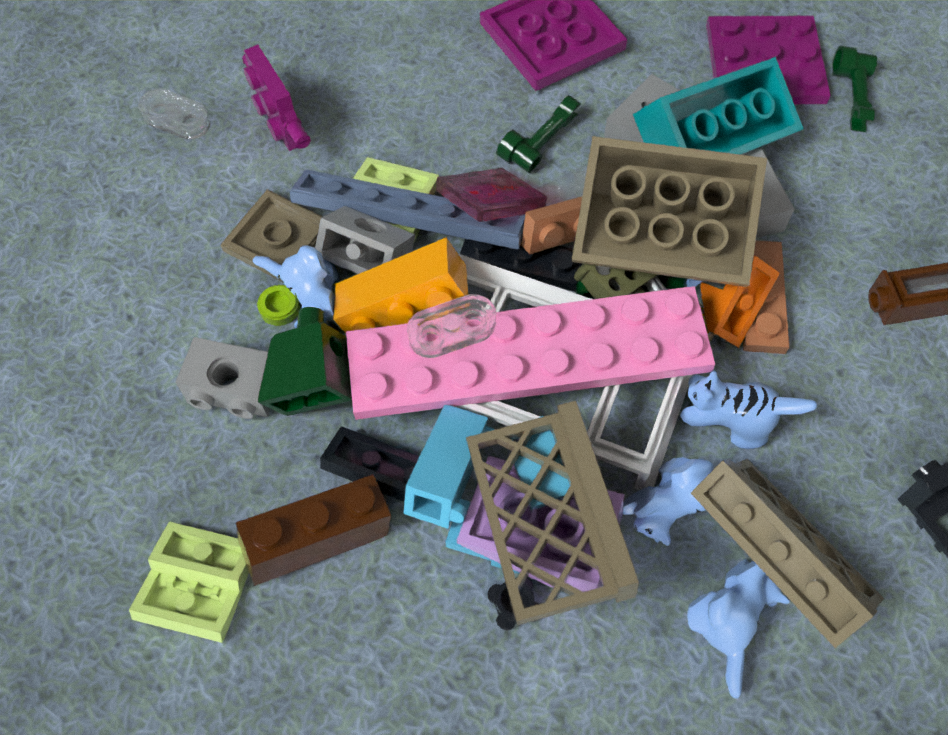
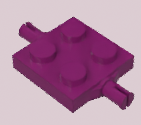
[242,44,311,151]

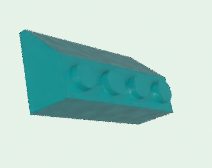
[632,57,804,155]

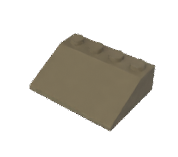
[572,136,767,287]

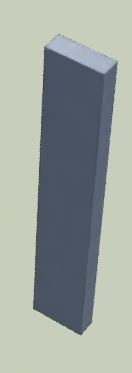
[290,170,526,250]

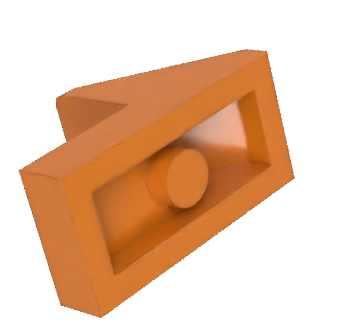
[700,255,780,348]

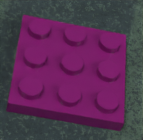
[480,0,627,91]
[706,15,831,104]

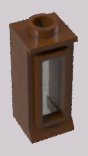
[868,263,948,325]

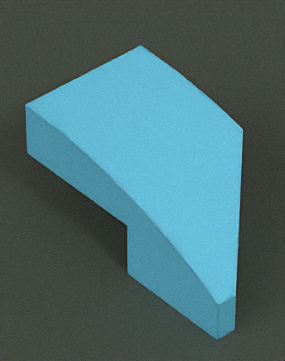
[514,416,570,511]

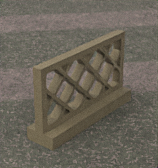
[466,400,639,625]
[691,458,884,648]

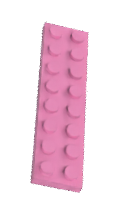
[346,286,715,420]

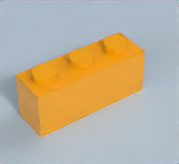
[333,237,469,333]

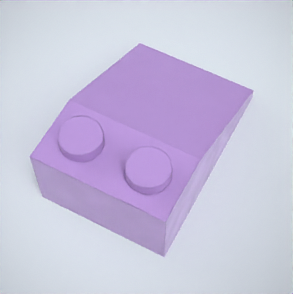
[457,456,624,592]

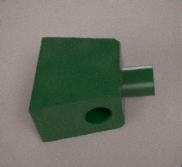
[258,307,352,416]

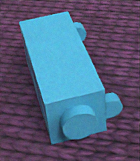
[404,405,495,529]

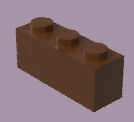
[236,474,391,586]

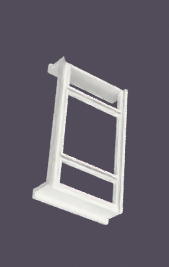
[425,254,692,490]

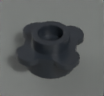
[488,577,539,631]

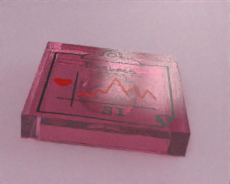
[436,168,547,222]

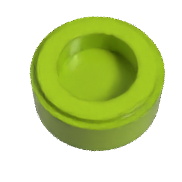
[257,285,300,326]

